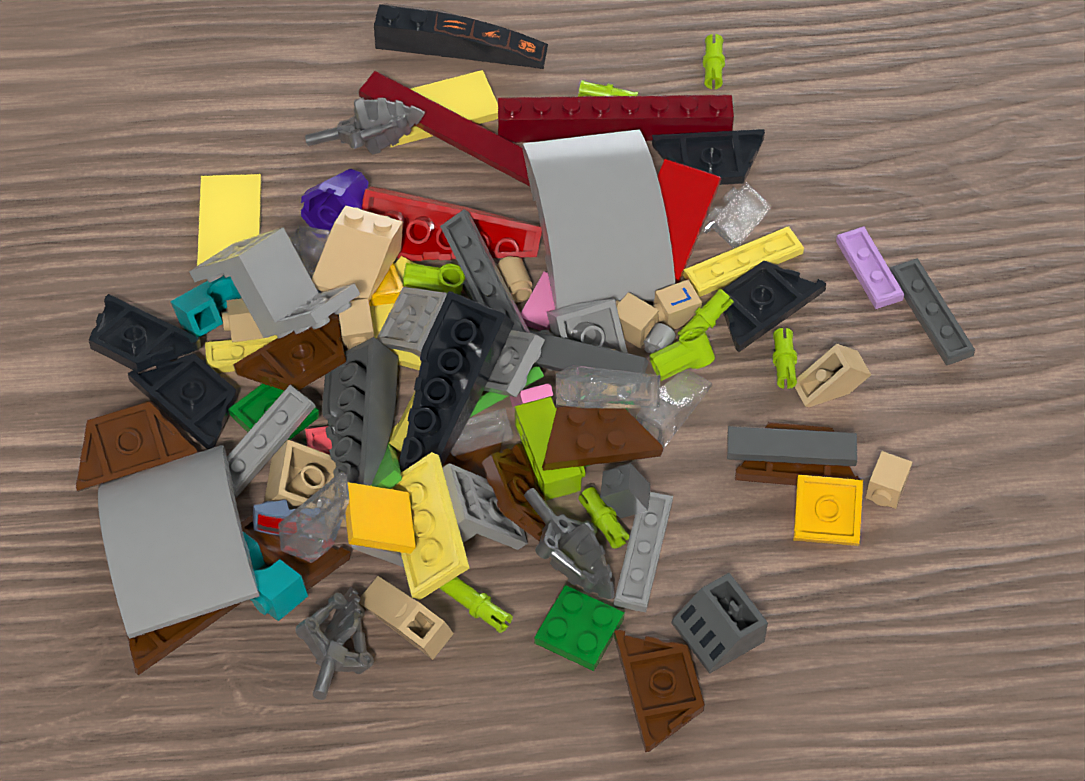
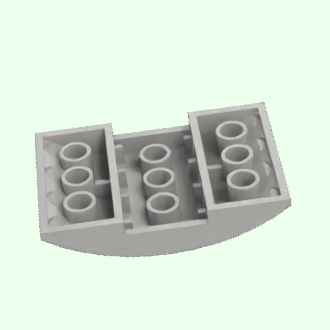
[522,129,675,309]
[98,445,259,639]

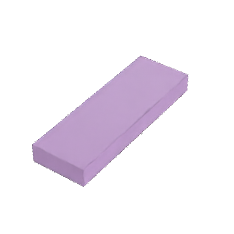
[836,227,904,309]

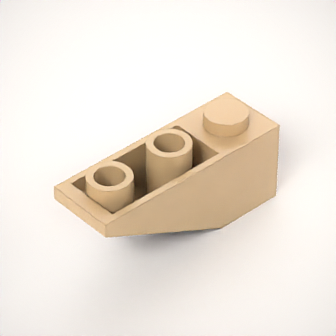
[359,576,454,660]

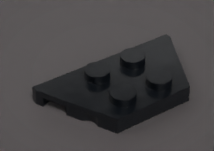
[652,129,765,185]
[722,261,827,352]
[89,294,201,372]
[128,354,238,450]

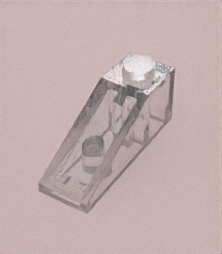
[556,365,660,408]
[636,369,712,449]
[278,472,350,563]

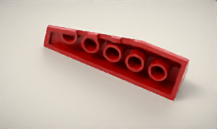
[362,186,542,261]

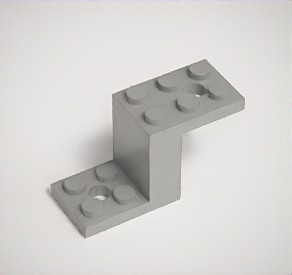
[189,227,360,339]
[376,287,545,397]
[338,463,528,567]

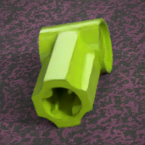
[402,263,465,295]
[649,328,715,381]

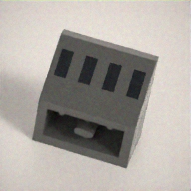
[671,573,768,674]

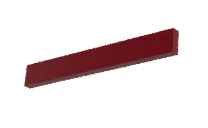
[359,71,530,187]

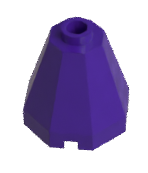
[301,169,369,237]

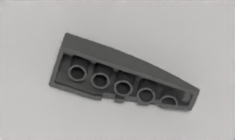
[322,337,398,501]

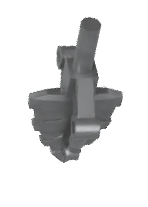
[305,98,425,155]
[524,488,614,599]
[295,587,374,700]

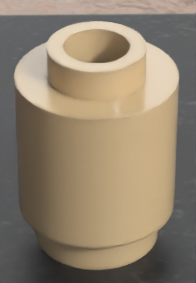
[496,256,533,303]

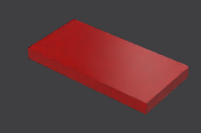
[657,159,721,283]

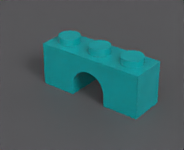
[170,275,242,338]
[243,532,308,621]

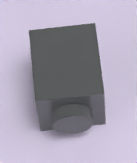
[600,463,651,519]

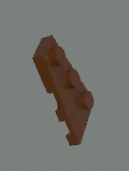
[241,514,350,591]

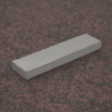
[227,385,316,499]
[614,492,673,613]

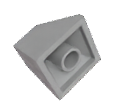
[547,299,628,376]

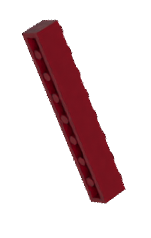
[498,95,734,143]

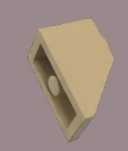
[794,344,871,407]

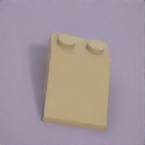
[311,205,403,302]
[264,440,347,527]

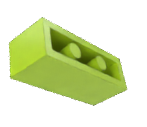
[514,397,585,501]

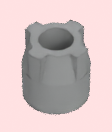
[644,323,676,354]

